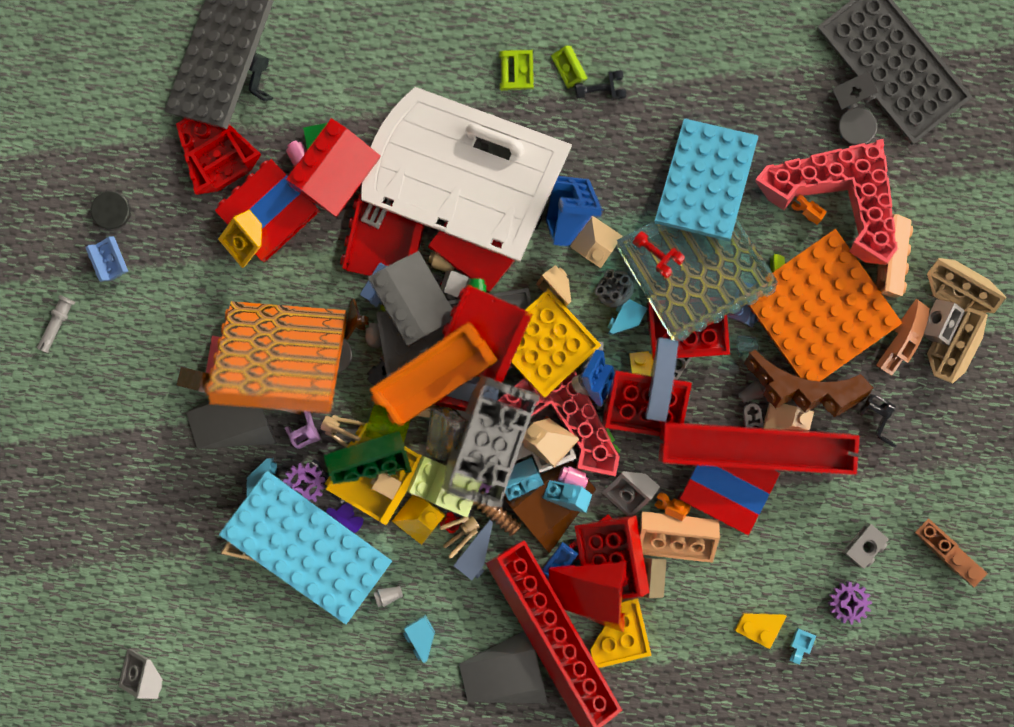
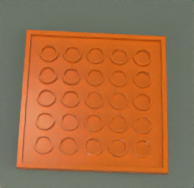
[747,229,902,382]

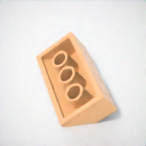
[876,214,913,298]
[639,511,720,563]

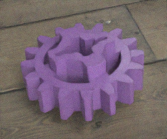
[283,462,325,502]
[828,581,872,624]

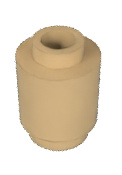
[428,252,455,272]

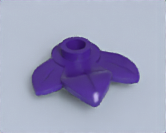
[326,503,364,533]

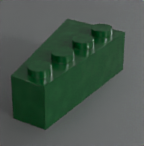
[324,431,412,484]

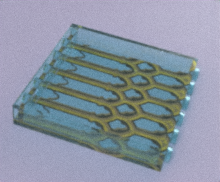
[617,218,778,341]

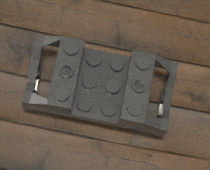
[442,376,540,507]

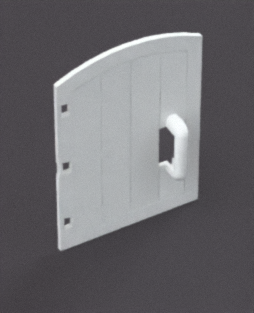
[361,87,572,262]

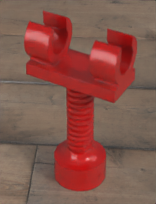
[633,231,685,279]

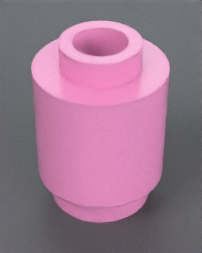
[286,140,307,167]
[558,466,588,488]

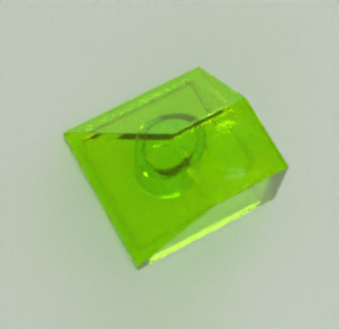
[366,404,411,444]

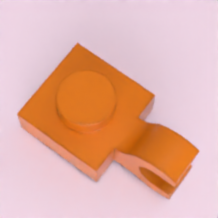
[791,195,827,225]
[655,492,691,521]

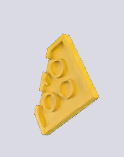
[590,598,652,668]

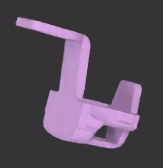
[285,411,321,449]

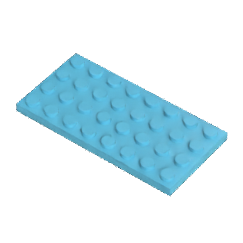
[219,470,392,624]

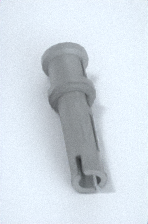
[36,295,75,353]

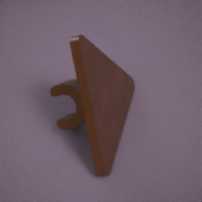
[344,299,369,340]

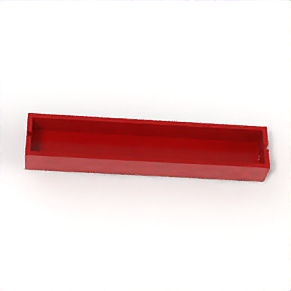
[659,422,860,475]

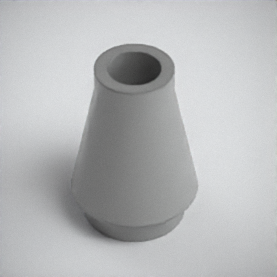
[373,586,403,608]

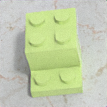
[407,456,483,517]

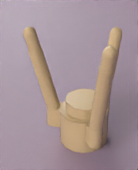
[321,415,366,448]
[440,516,480,559]

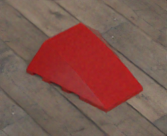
[176,118,262,195]
[549,560,626,633]

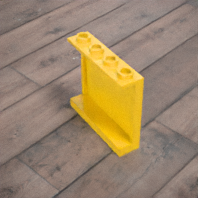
[325,423,422,525]

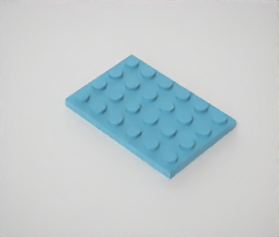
[655,118,758,242]

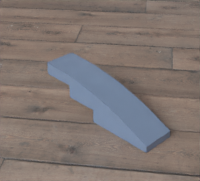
[645,337,678,422]

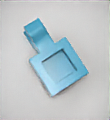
[789,628,816,665]

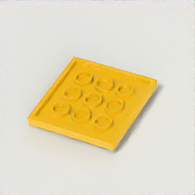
[511,289,601,398]

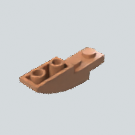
[876,299,930,376]
[915,518,988,588]

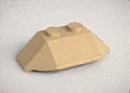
[927,258,1006,313]
[927,307,987,384]

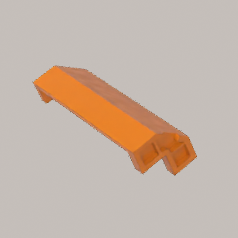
[370,323,498,426]

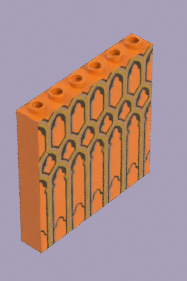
[206,301,347,413]

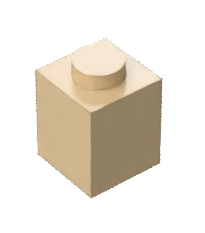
[371,473,402,500]

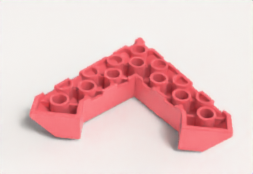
[755,139,898,265]
[497,370,620,476]

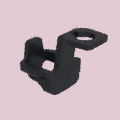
[248,52,273,101]
[859,394,897,448]

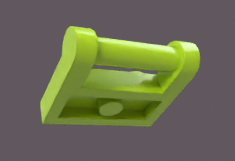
[499,50,534,91]

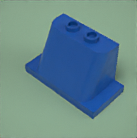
[546,176,602,246]

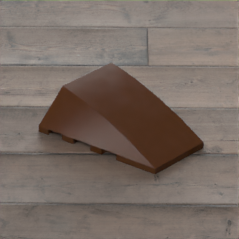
[503,460,596,553]

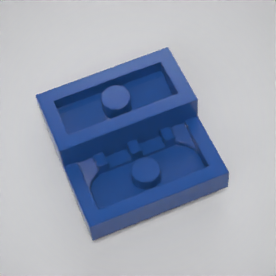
[581,350,614,406]

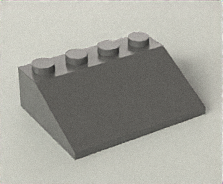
[368,251,453,347]

